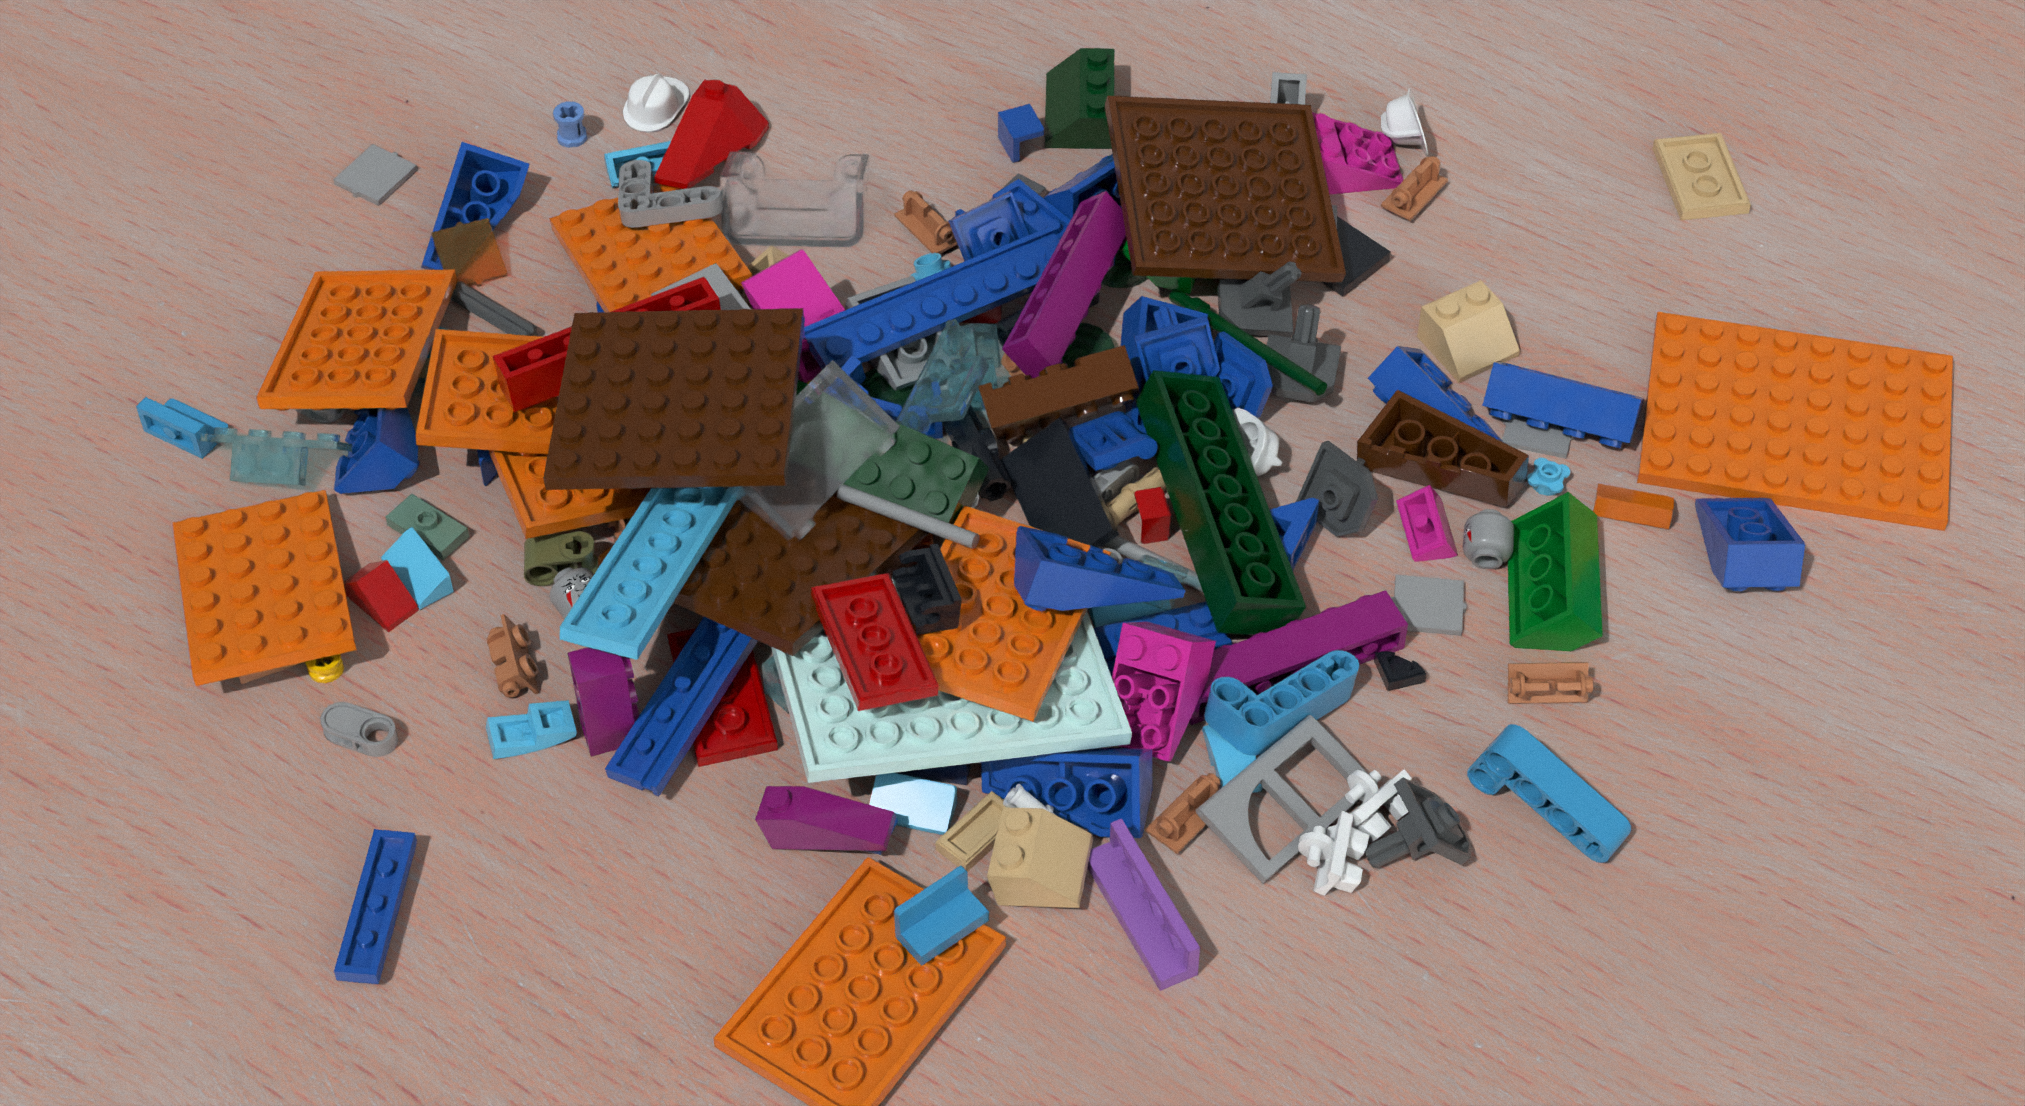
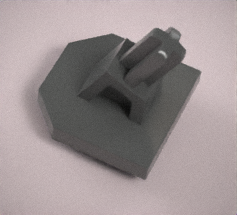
[1217,261,1301,338]
[1266,304,1341,402]
[1296,440,1378,537]
[1365,777,1472,868]

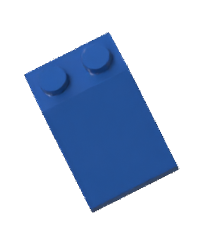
[1695,498,1805,591]

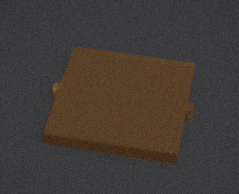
[431,218,507,287]

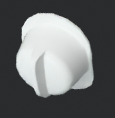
[623,74,690,133]
[1381,88,1428,156]
[1232,408,1283,476]

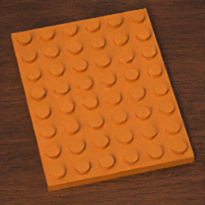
[1637,312,1953,531]

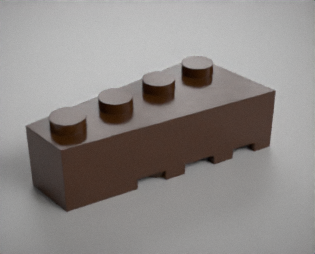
[978,345,1140,443]
[1357,390,1529,508]

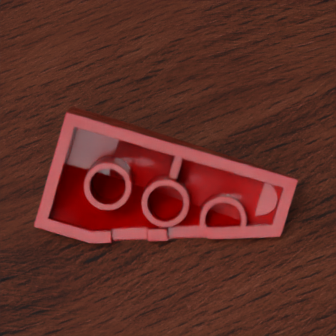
[654,79,769,189]

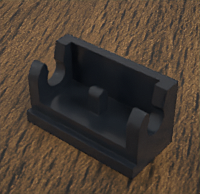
[892,543,962,635]

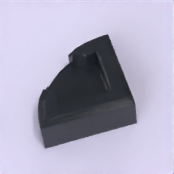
[1374,651,1426,691]

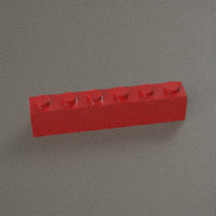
[492,276,721,412]

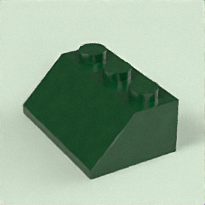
[1045,48,1115,149]

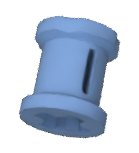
[553,101,587,148]

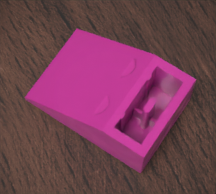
[1312,112,1403,195]
[741,249,845,383]
[1112,622,1216,762]

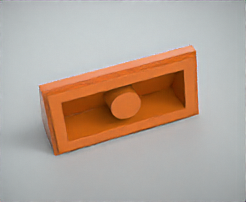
[1593,483,1674,529]

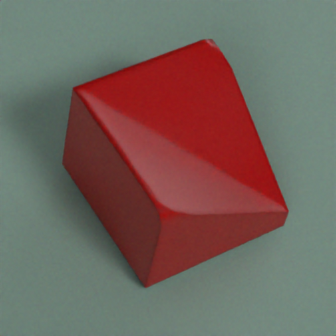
[1134,487,1171,544]

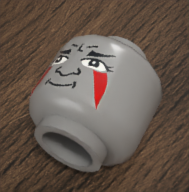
[1463,509,1514,569]
[549,567,594,619]

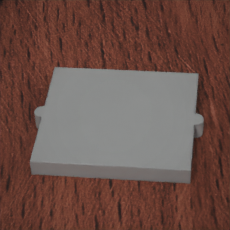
[333,144,418,206]
[1502,414,1575,459]
[1391,575,1467,636]

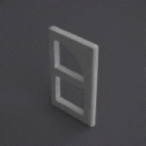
[1196,715,1378,884]

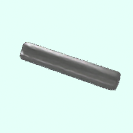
[451,282,538,336]

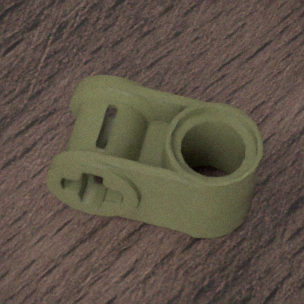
[524,531,598,586]

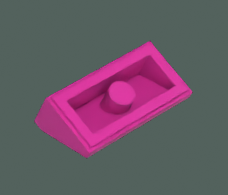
[1396,485,1458,562]

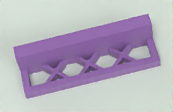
[1087,819,1200,991]

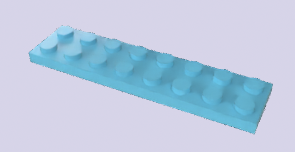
[560,486,745,660]

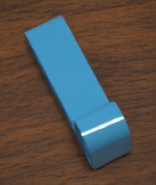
[1204,650,1359,755]
[1467,724,1631,863]

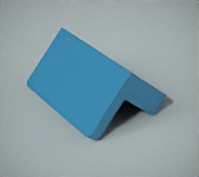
[136,397,229,459]
[894,866,989,966]

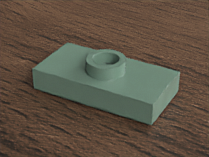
[385,494,470,561]

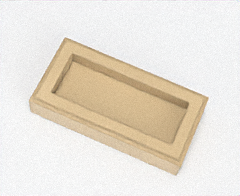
[935,791,1008,872]

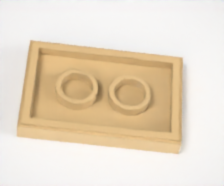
[1652,133,1751,220]

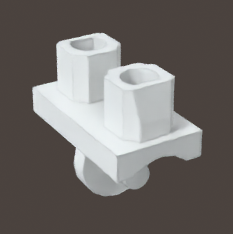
[1345,769,1412,843]
[1298,811,1369,896]

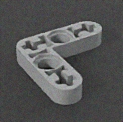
[618,160,724,228]

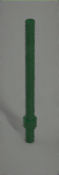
[1169,289,1327,396]

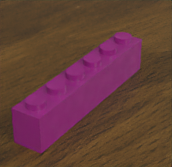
[1002,191,1127,378]
[1189,590,1408,725]

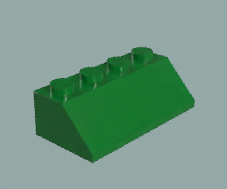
[1508,492,1603,652]

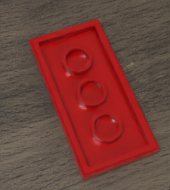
[811,573,939,711]
[667,628,778,767]

